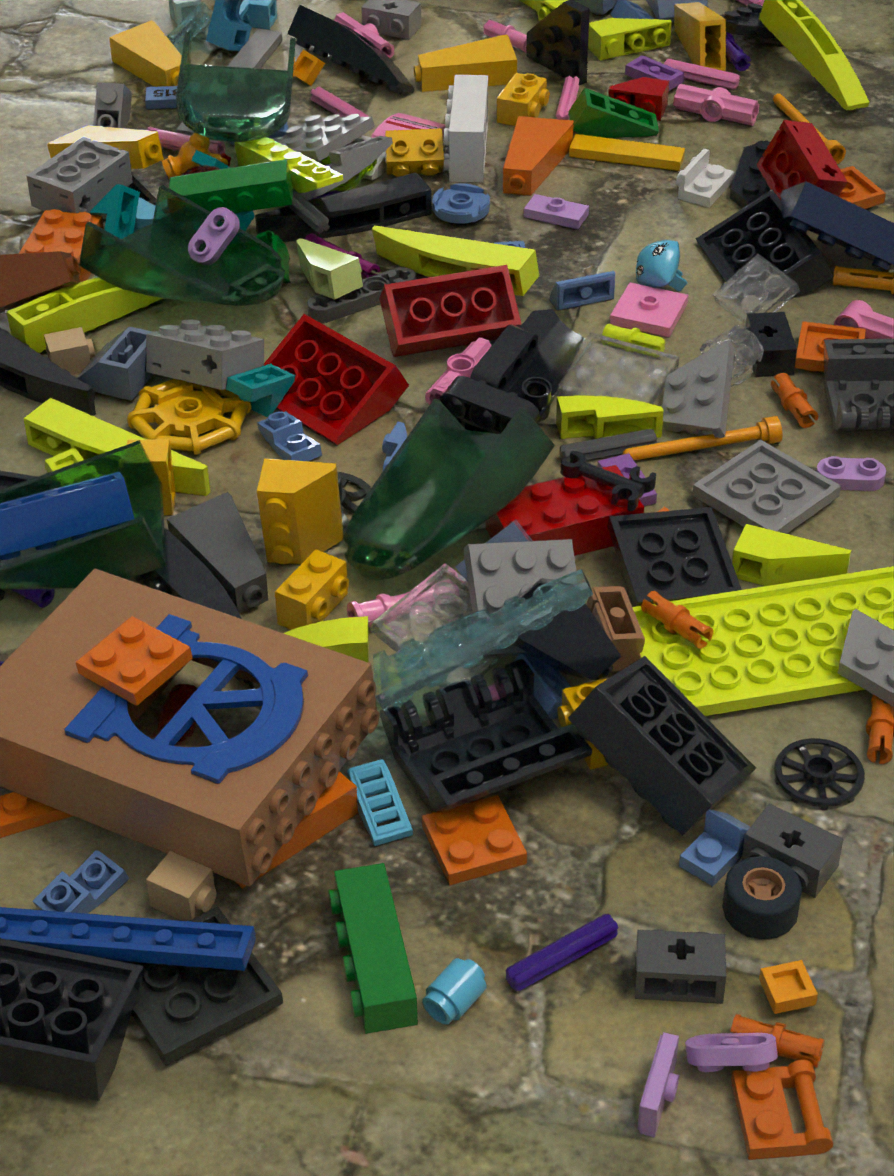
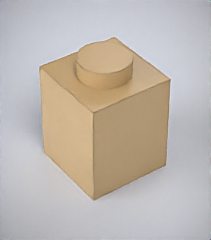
[44,327,95,375]
[146,851,217,921]

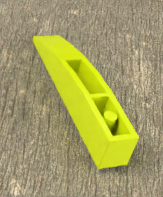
[759,0,870,111]
[234,132,343,193]
[372,226,539,296]
[7,269,187,354]
[23,398,210,496]

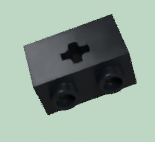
[740,312,797,377]

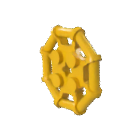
[127,378,252,455]

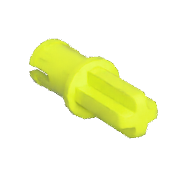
[602,323,665,356]

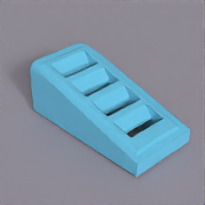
[347,759,413,846]

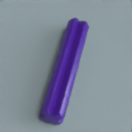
[505,914,618,991]

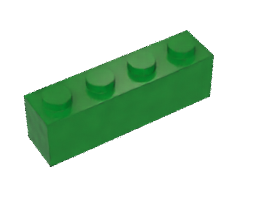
[168,159,293,223]
[328,863,418,1034]

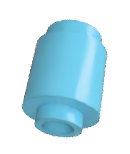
[422,958,487,1025]

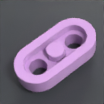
[188,207,240,265]
[816,456,886,491]
[685,1033,778,1072]

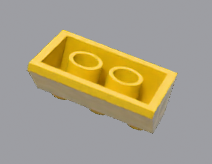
[257,458,344,565]

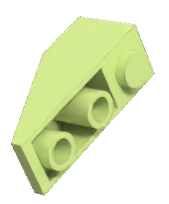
[296,238,363,299]

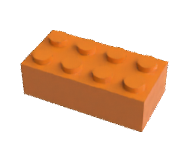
[19,209,106,282]

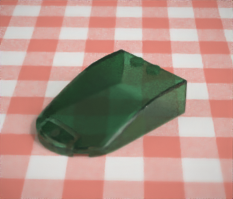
[176,31,296,142]
[79,185,285,306]
[344,399,555,580]
[0,440,166,589]

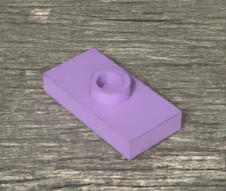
[524,194,589,230]
[637,1032,679,1137]

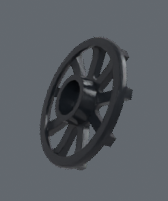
[774,738,865,810]

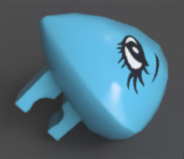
[636,240,688,292]

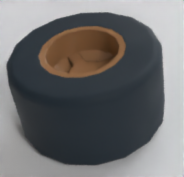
[722,856,802,940]

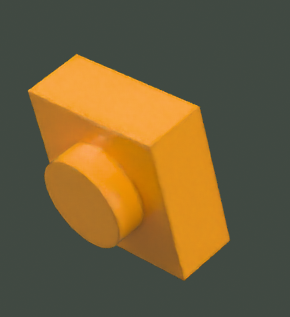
[289,49,325,86]
[759,960,818,1014]

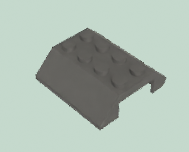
[824,339,894,432]

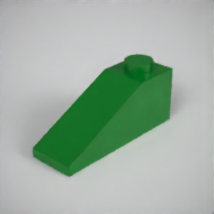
[568,88,659,138]

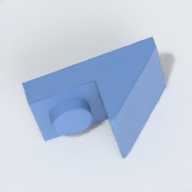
[679,809,750,887]

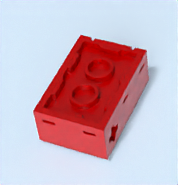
[757,120,848,200]

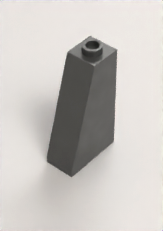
[167,492,269,614]

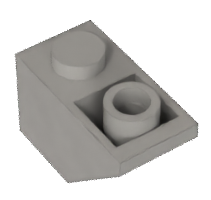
[93,82,132,129]

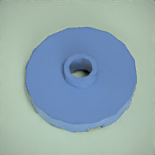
[432,183,490,224]

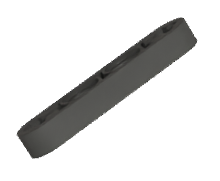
[307,267,416,323]

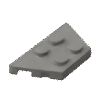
[662,339,735,438]
[838,609,894,706]

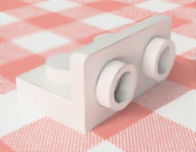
[676,149,735,208]

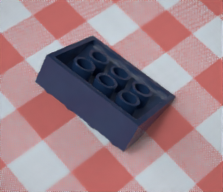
[781,181,894,272]

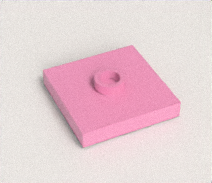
[610,282,688,337]

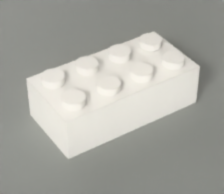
[444,75,488,183]

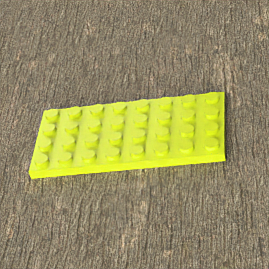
[632,566,894,716]

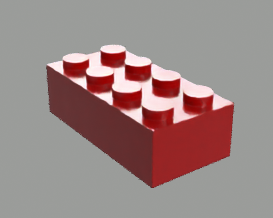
[379,265,522,357]
[485,465,644,556]

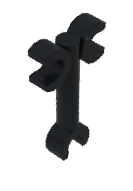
[560,451,656,511]

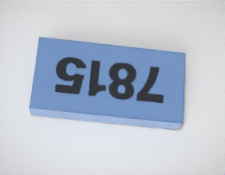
[145,85,201,109]

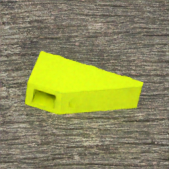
[588,18,672,61]
[732,524,851,586]

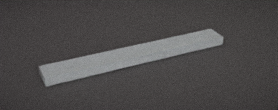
[176,29,282,135]

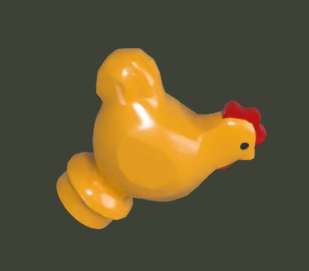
[161,131,231,180]

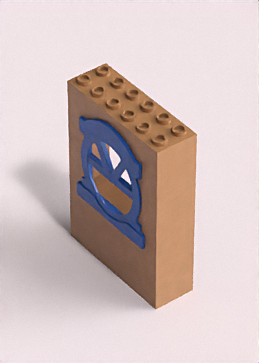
[0,569,380,887]

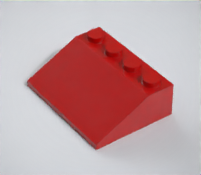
[264,314,409,445]

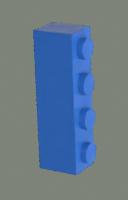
[0,472,135,560]

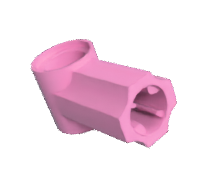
[834,300,894,339]

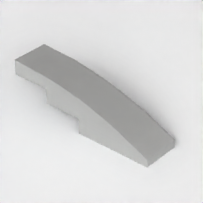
[299,136,393,200]

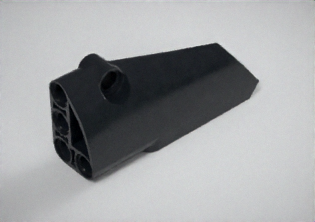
[438,309,584,449]

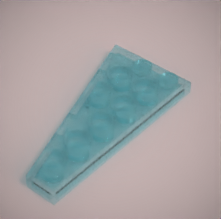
[373,569,593,709]

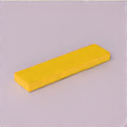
[569,134,685,171]

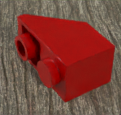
[608,77,669,121]

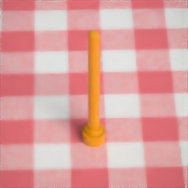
[773,93,846,164]
[622,416,783,461]

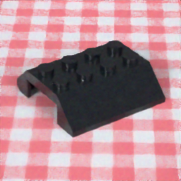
[380,659,592,811]

